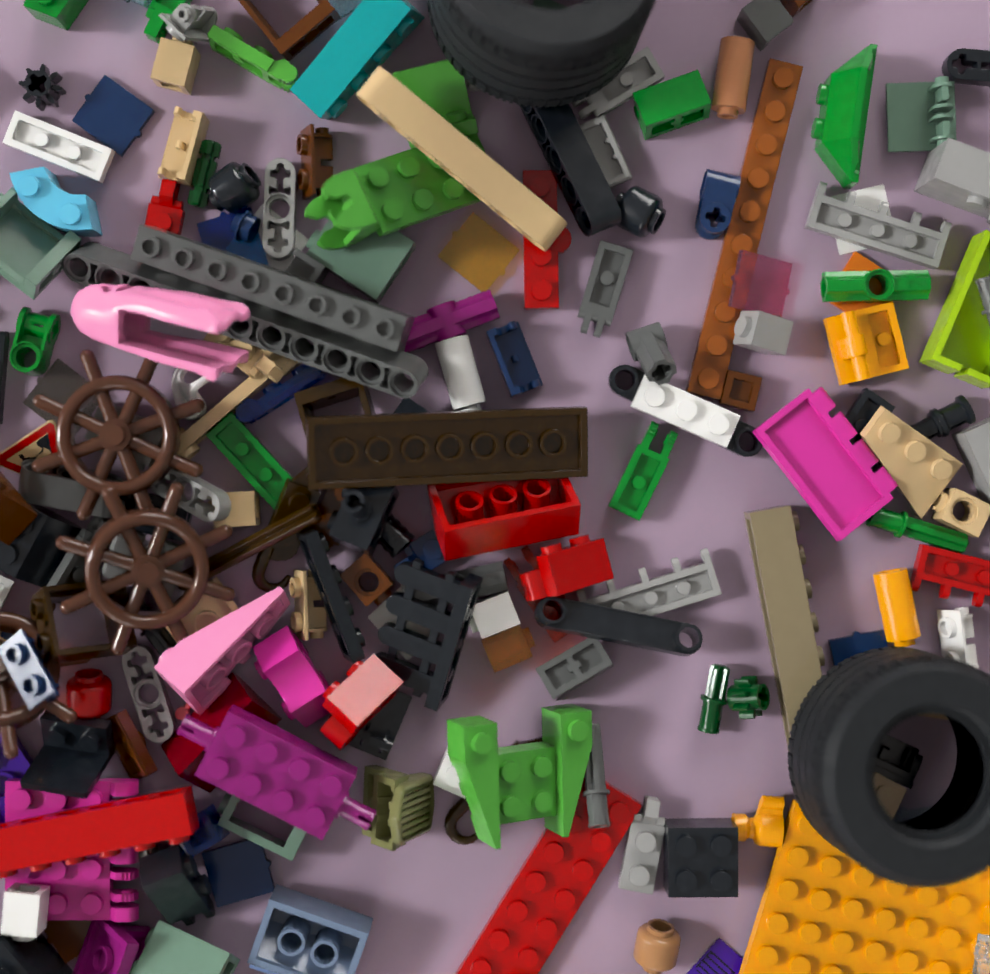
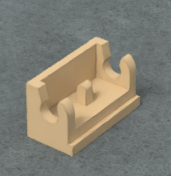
[157,106,210,187]

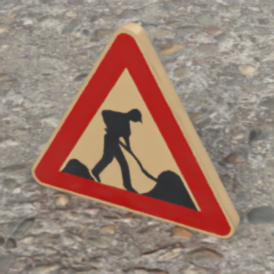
[0,420,58,474]

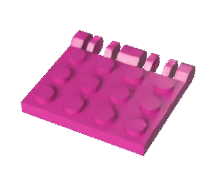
[5,778,139,922]

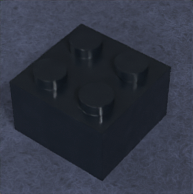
[663,818,738,898]

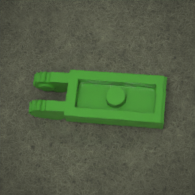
[207,24,299,93]

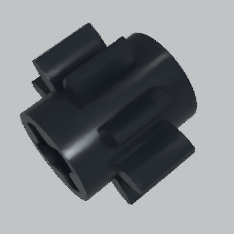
[19,64,66,111]

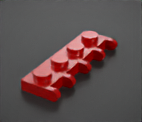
[910,544,990,608]

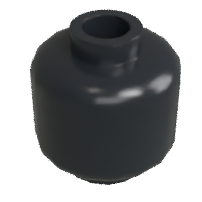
[209,162,261,214]
[616,186,666,238]

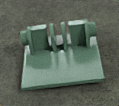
[885,76,956,153]

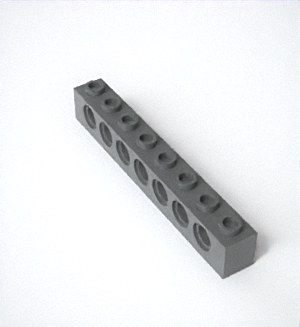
[130,224,415,352]

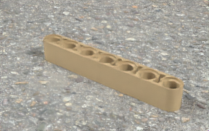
[356,66,568,252]

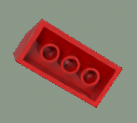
[427,478,581,561]

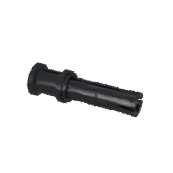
[877,395,976,465]

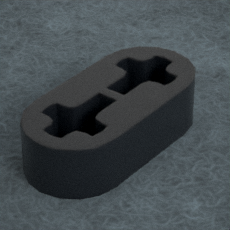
[942,48,990,87]

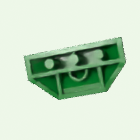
[811,44,878,189]

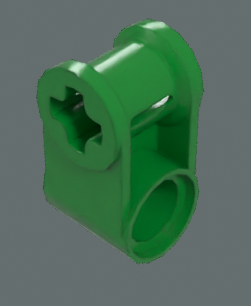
[9,307,61,376]

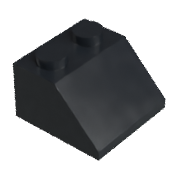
[0,503,83,587]

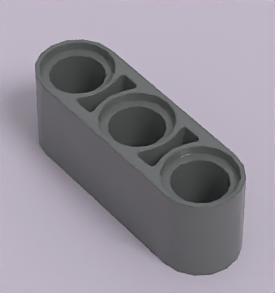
[18,459,124,518]

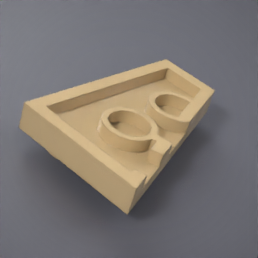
[860,406,963,519]

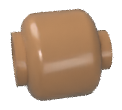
[633,919,681,974]

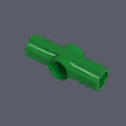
[820,269,931,303]

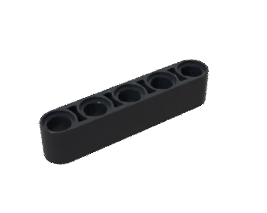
[519,104,622,237]

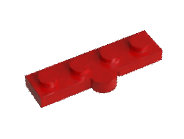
[522,170,572,310]

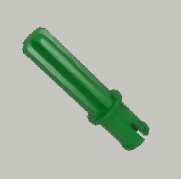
[866,508,969,553]

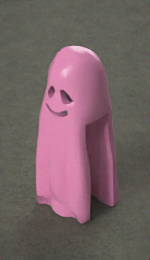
[71,283,250,382]

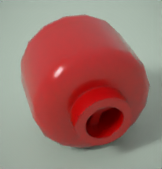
[66,668,112,718]

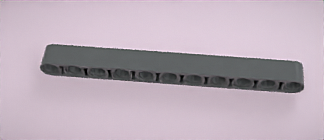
[63,242,429,399]

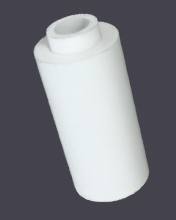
[435,335,486,411]

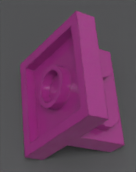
[72,920,151,974]

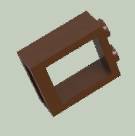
[238,0,341,61]

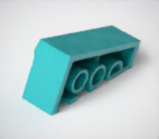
[290,0,425,120]

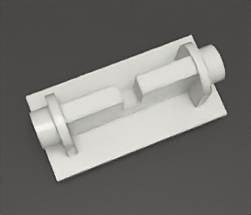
[937,607,979,669]

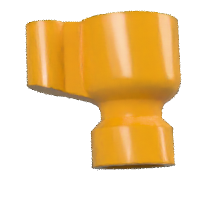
[731,795,785,847]

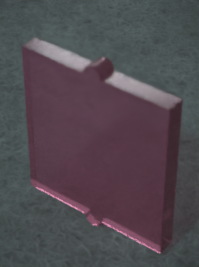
[728,250,792,318]

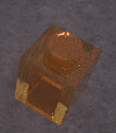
[481,624,536,673]

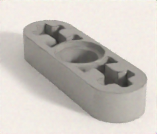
[262,158,297,261]
[149,467,231,522]
[121,644,177,743]

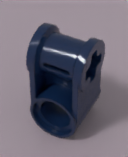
[695,169,741,240]

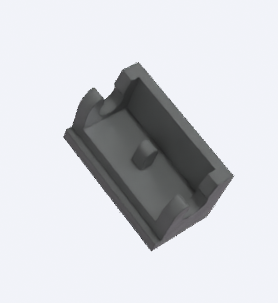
[535,638,613,700]

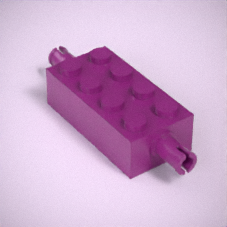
[176,704,377,840]

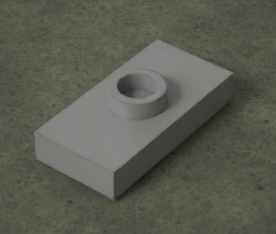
[580,114,632,188]

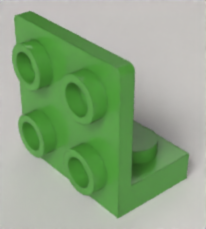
[392,59,479,149]

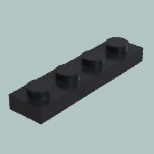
[296,527,366,664]

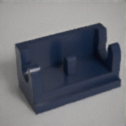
[486,321,543,398]

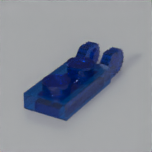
[235,364,327,424]

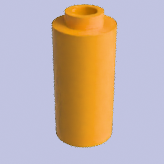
[872,568,921,647]

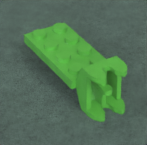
[304,133,485,250]

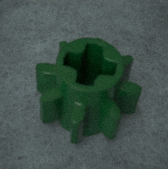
[727,676,770,719]

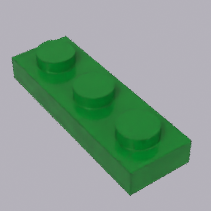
[206,412,293,509]

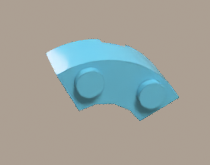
[9,166,103,237]

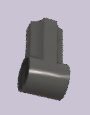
[625,322,677,385]

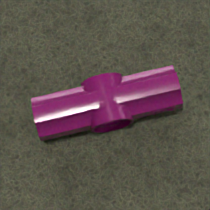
[403,290,500,353]

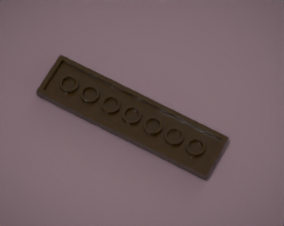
[306,406,588,490]

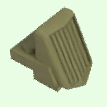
[362,765,435,851]

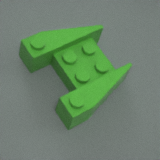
[447,703,592,849]

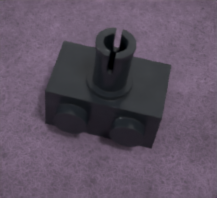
[327,486,400,557]

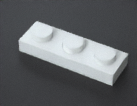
[2,110,115,184]
[630,374,741,448]

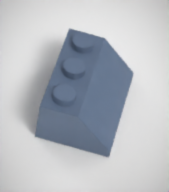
[247,884,373,974]

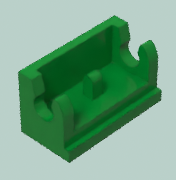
[632,70,712,140]

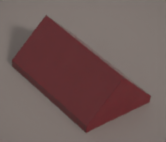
[161,671,282,793]

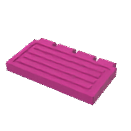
[752,386,898,541]

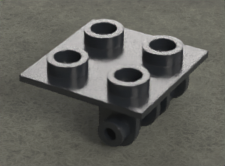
[328,676,412,760]

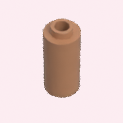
[711,36,755,119]

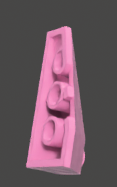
[154,586,290,715]

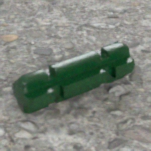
[187,140,222,208]

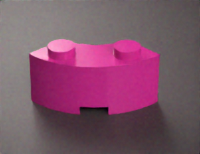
[252,625,330,728]

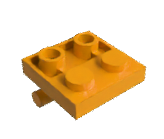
[823,301,909,386]

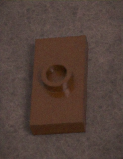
[106,709,158,779]

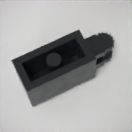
[139,844,216,926]

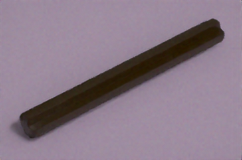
[178,503,322,591]

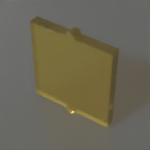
[438,212,520,292]

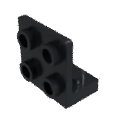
[20,710,115,799]

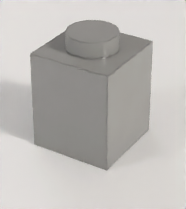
[733,311,794,355]

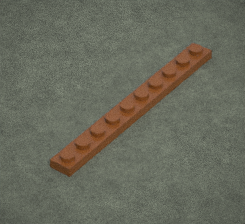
[686,58,803,400]

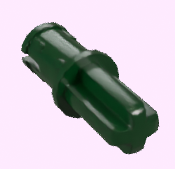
[697,664,730,734]

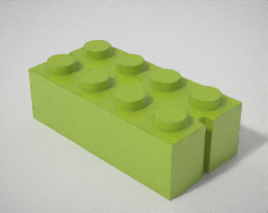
[919,230,990,389]

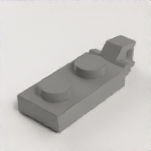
[618,795,665,895]

